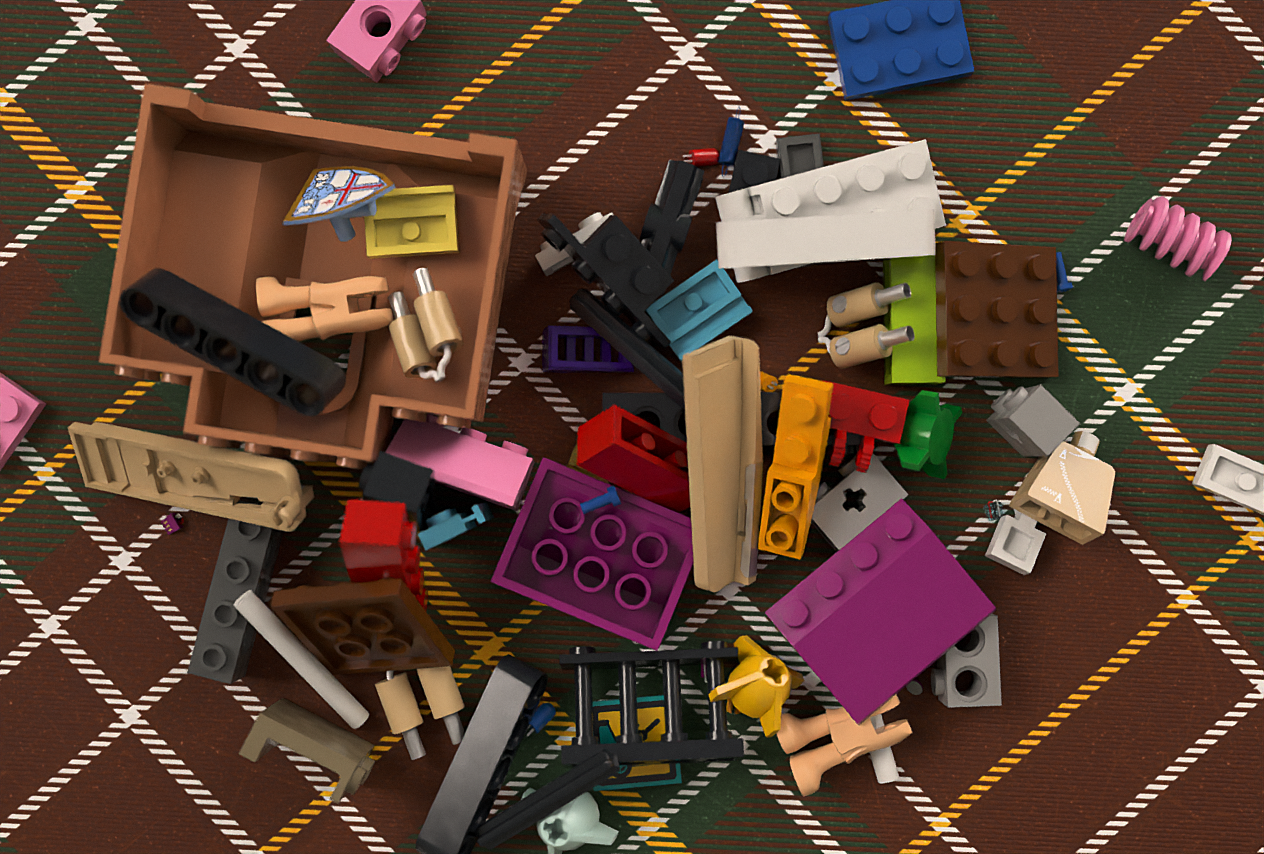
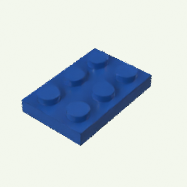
[828,0,974,101]

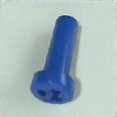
[1056,252,1073,292]

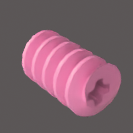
[1124,196,1232,281]

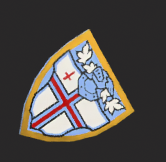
[283,166,396,242]

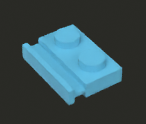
[645,259,753,362]
[418,502,494,550]

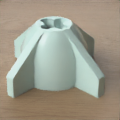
[521,788,619,854]

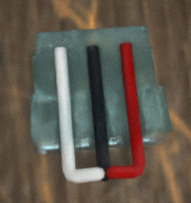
[983,500,1004,521]

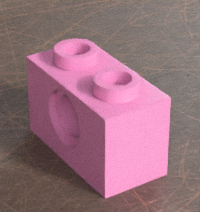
[326,0,427,83]

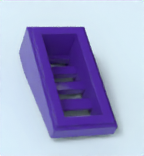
[542,326,634,373]

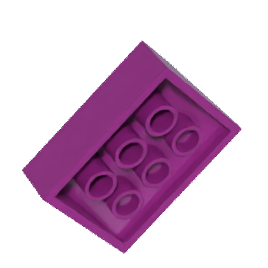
[490,457,693,651]
[765,498,996,726]

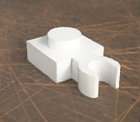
[985,509,1046,575]

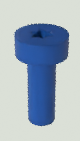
[580,485,622,514]

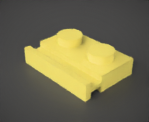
[364,185,460,259]

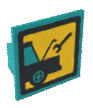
[593,695,682,791]

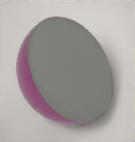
[906,679,923,695]

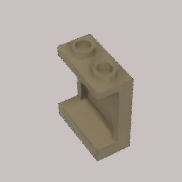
[239,698,375,803]

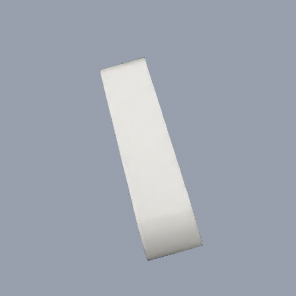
[716,209,936,269]

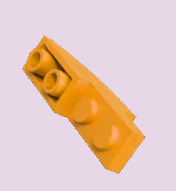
[757,374,833,560]

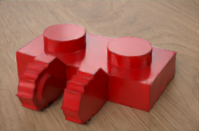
[820,380,909,473]

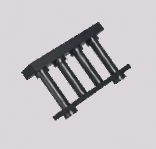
[559,641,744,768]

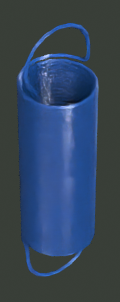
[718,106,745,177]

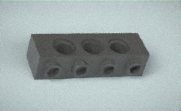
[187,498,284,684]

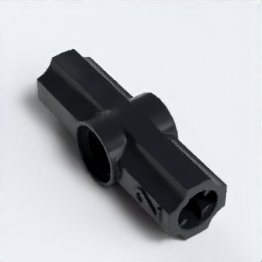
[639,159,704,297]

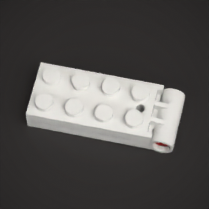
[715,139,946,283]

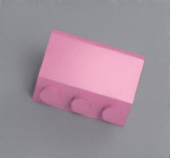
[385,414,534,511]

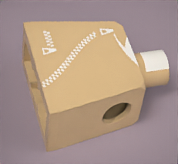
[1009,431,1115,545]

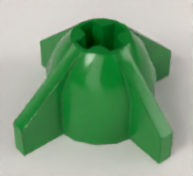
[893,390,962,479]

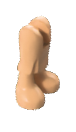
[256,276,393,342]
[776,694,912,797]

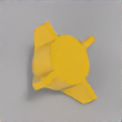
[708,635,804,737]

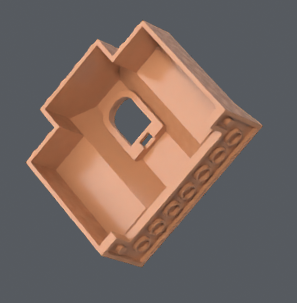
[99,83,527,469]

